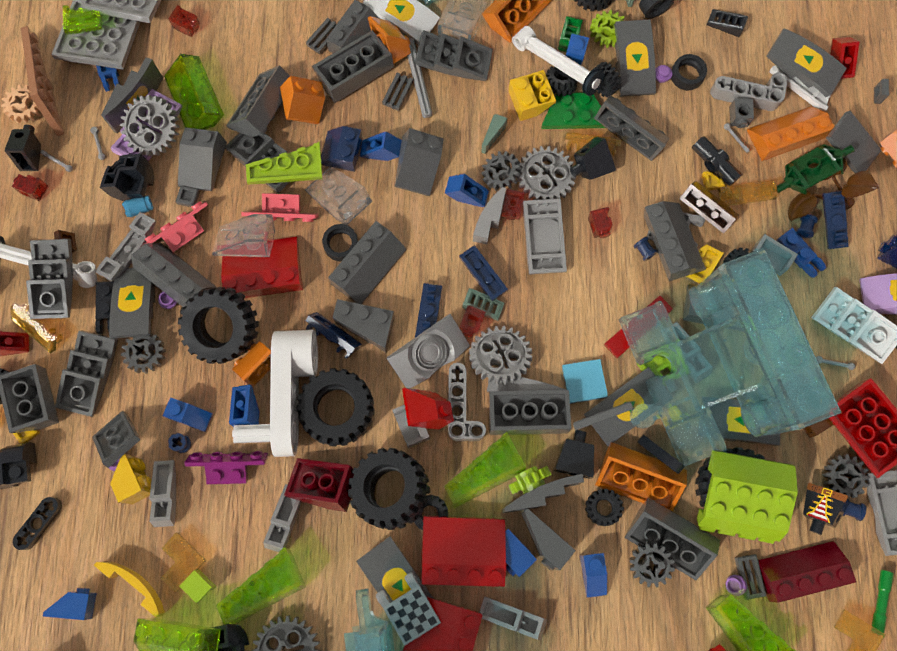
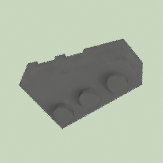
[333,299,395,353]

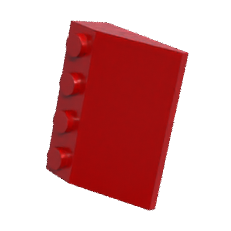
[221,236,303,298]
[824,378,897,478]
[420,516,506,587]
[402,596,483,651]

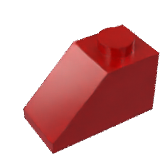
[830,37,860,79]
[0,331,29,356]

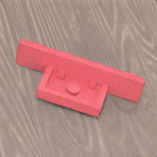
[241,193,318,222]
[143,201,208,252]

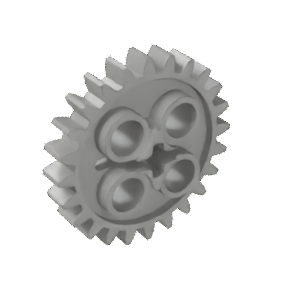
[120,95,180,157]
[516,146,576,200]
[469,326,532,385]

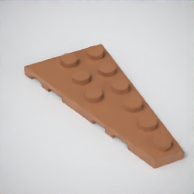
[21,26,64,136]

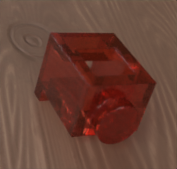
[168,5,200,37]
[12,174,48,202]
[501,189,525,220]
[588,207,613,238]
[460,305,486,338]

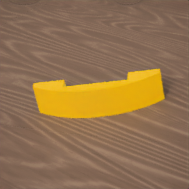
[94,562,165,617]

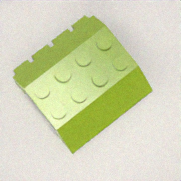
[697,450,798,544]

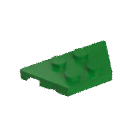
[541,93,606,129]

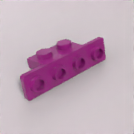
[184,451,268,484]

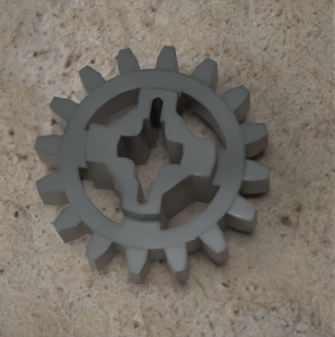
[481,151,522,191]
[121,333,166,374]
[822,454,870,498]
[629,541,675,588]

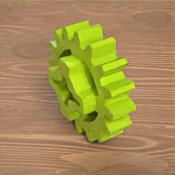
[590,10,624,48]
[509,466,552,494]

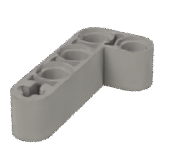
[710,72,787,111]
[448,362,486,441]

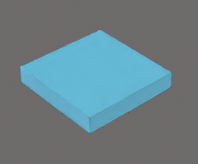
[562,359,608,404]

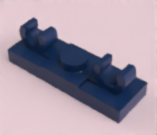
[822,191,849,249]
[459,245,508,302]
[415,283,442,337]
[306,312,362,359]

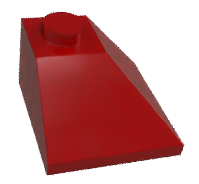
[402,387,454,430]

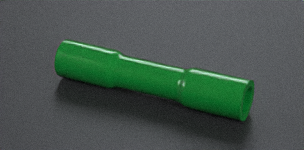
[870,570,894,636]

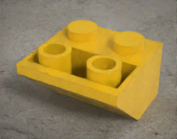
[508,70,556,121]
[110,454,152,505]

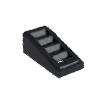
[706,9,748,37]

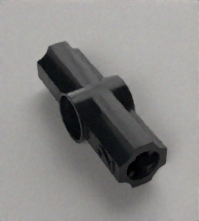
[692,136,743,186]

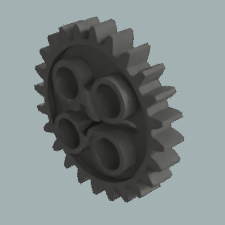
[251,615,321,651]

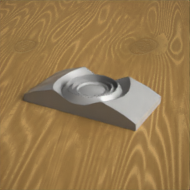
[523,199,567,275]
[387,314,470,388]
[866,470,897,556]

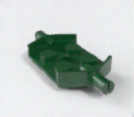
[775,144,855,195]

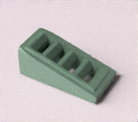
[481,114,508,154]
[463,288,504,321]

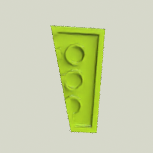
[246,142,323,185]

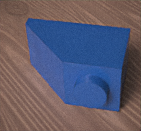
[566,34,589,65]
[360,132,402,161]
[445,174,489,207]
[229,384,260,427]
[163,397,213,432]
[505,529,537,577]
[580,553,607,598]
[43,588,97,620]

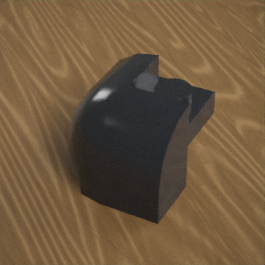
[100,153,154,201]
[0,442,37,490]
[194,624,249,651]

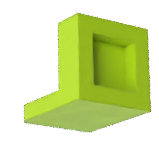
[179,570,216,603]

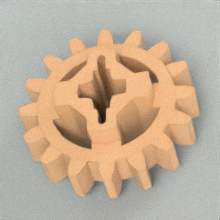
[1,85,40,124]

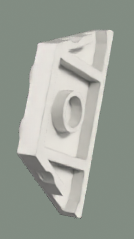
[769,65,830,111]

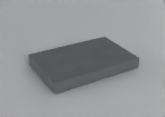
[826,111,881,173]
[573,402,634,431]
[92,411,141,468]

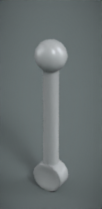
[724,123,750,153]
[90,127,105,160]
[40,150,73,172]
[814,356,856,370]

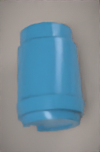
[122,195,153,218]

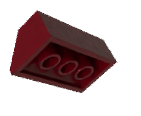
[758,541,857,603]

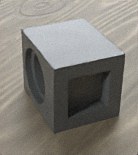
[729,98,754,128]

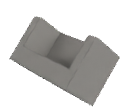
[751,234,798,276]
[392,405,430,449]

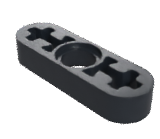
[637,434,685,474]
[13,497,62,550]

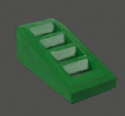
[558,16,583,52]

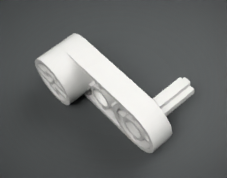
[232,330,318,457]

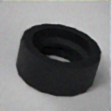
[639,0,675,19]
[671,54,707,91]
[322,224,358,262]

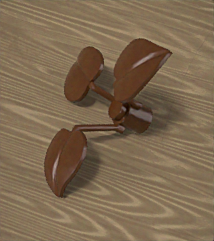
[788,158,879,222]

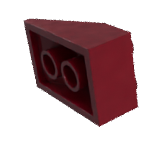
[284,458,354,512]

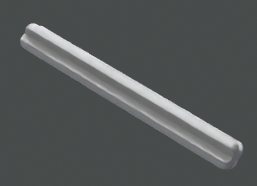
[407,38,432,118]

